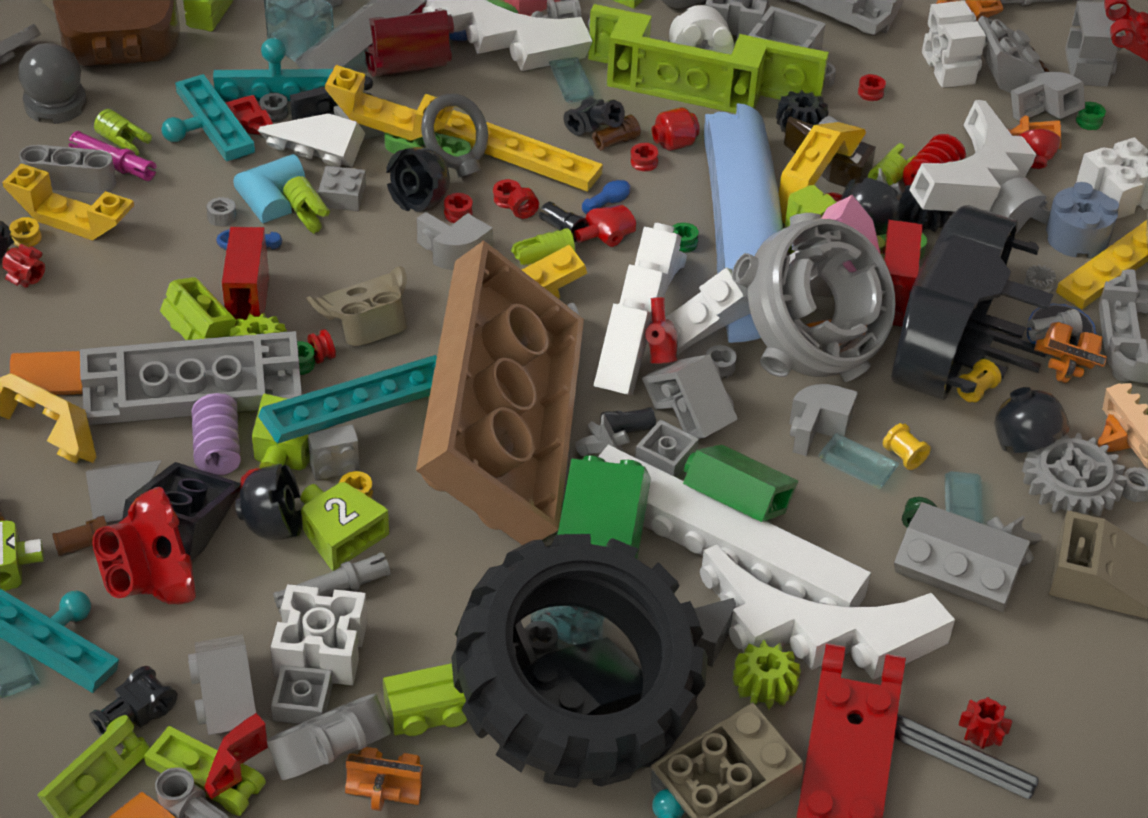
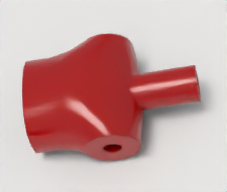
[574,205,636,247]
[645,297,678,363]

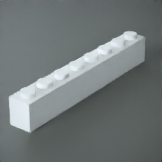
[598,445,871,607]

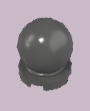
[18,42,87,124]

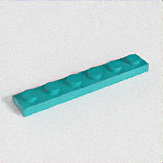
[258,355,437,444]

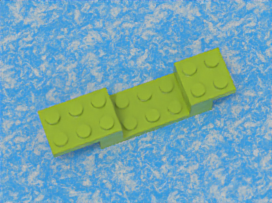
[588,4,829,114]

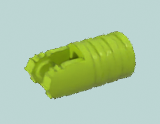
[94,109,152,156]
[868,142,915,186]
[283,176,330,234]
[510,228,575,266]

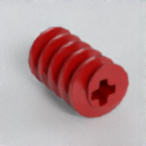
[902,134,966,186]

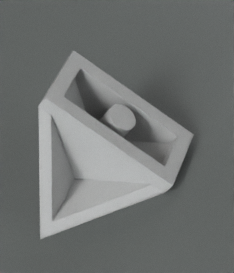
[86,460,162,526]

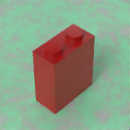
[882,220,922,327]
[221,227,269,327]

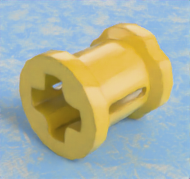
[956,359,1002,403]
[882,423,931,470]

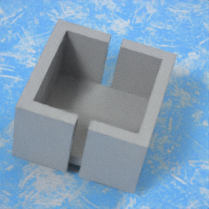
[1065,1,1124,86]
[748,6,826,51]

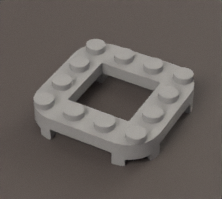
[1099,269,1148,383]

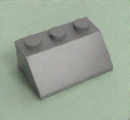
[894,502,1030,613]

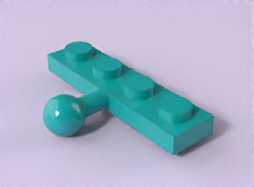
[213,38,333,102]
[161,74,255,162]
[0,589,119,693]

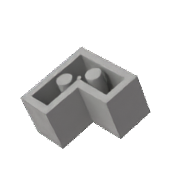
[642,354,738,438]
[188,634,256,735]

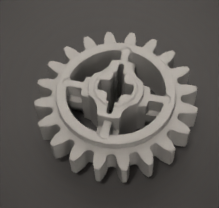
[1022,433,1127,516]

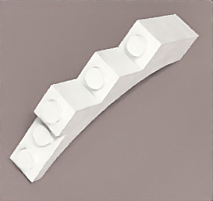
[422,0,592,71]
[909,100,1037,211]
[594,223,687,395]
[666,251,848,355]
[700,544,955,680]

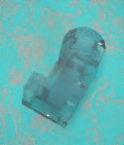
[531,606,604,646]

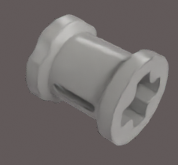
[546,0,581,19]

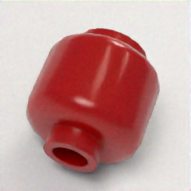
[651,107,700,151]

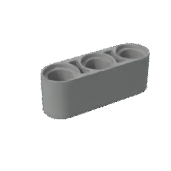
[19,145,116,193]

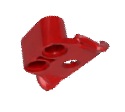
[92,487,196,604]

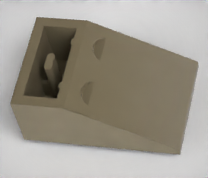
[1049,510,1148,619]
[651,702,803,818]

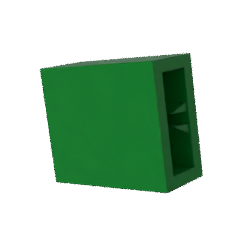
[683,444,798,522]
[557,456,651,559]

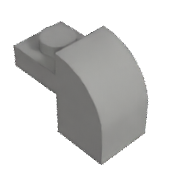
[1011,72,1085,121]
[990,177,1050,234]
[417,212,493,270]
[789,384,858,456]

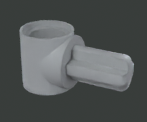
[155,768,229,818]

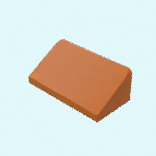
[10,351,83,395]

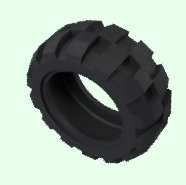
[451,534,708,788]

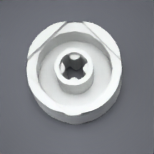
[669,5,734,55]

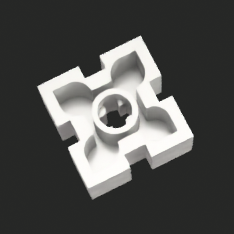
[922,0,987,88]
[1076,137,1148,219]
[271,584,367,685]

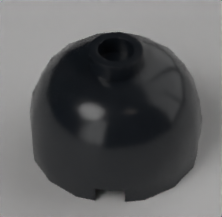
[386,147,450,212]
[840,178,906,236]
[994,387,1070,453]
[235,464,303,540]

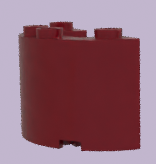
[354,3,454,77]

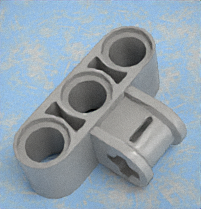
[267,693,391,780]

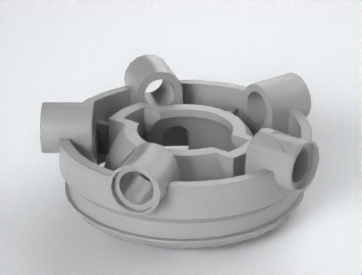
[732,213,895,382]

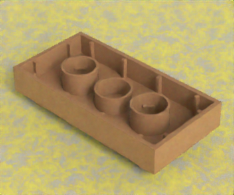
[416,240,584,545]

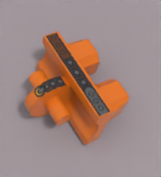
[1034,322,1107,383]
[345,747,423,811]

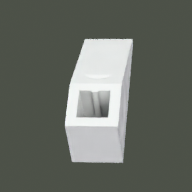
[258,114,365,167]

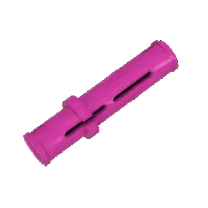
[69,131,157,181]

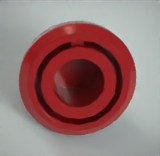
[1019,129,1061,169]

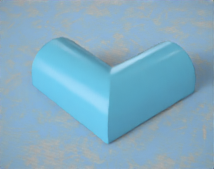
[233,154,305,224]

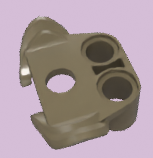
[305,266,407,346]

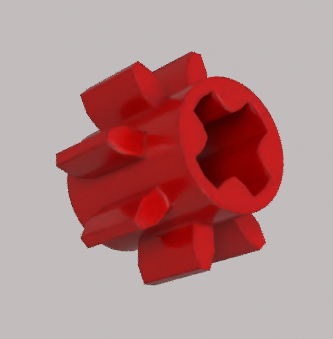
[2,244,45,288]
[958,697,1012,749]

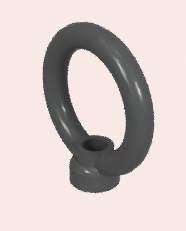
[421,94,488,178]

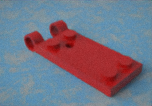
[1104,0,1148,61]
[796,643,906,818]

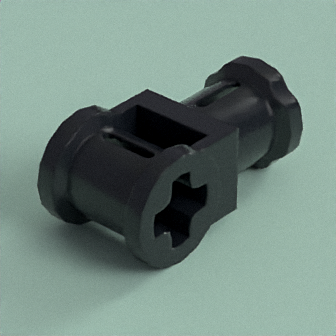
[563,97,625,136]
[89,666,178,735]

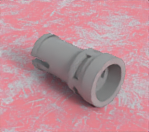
[1027,309,1083,341]

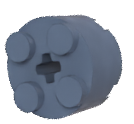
[1046,182,1119,258]

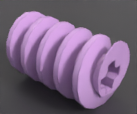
[191,393,241,475]

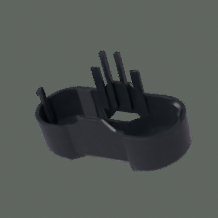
[891,205,1054,400]

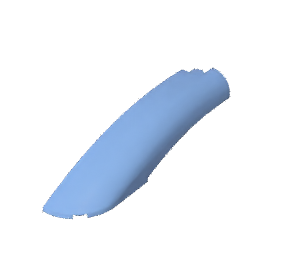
[703,103,783,343]

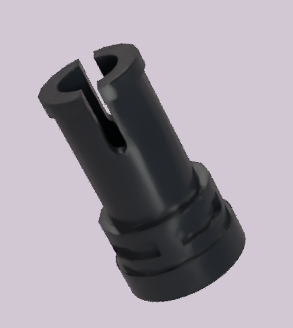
[539,201,588,242]
[600,407,656,433]

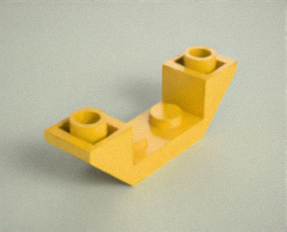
[325,65,454,141]
[778,122,866,224]
[2,163,134,240]
[0,373,97,464]

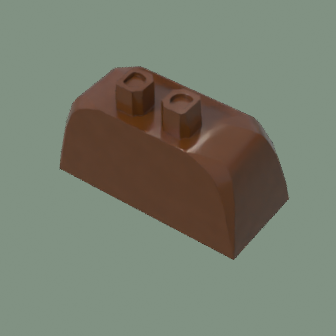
[53,0,180,67]

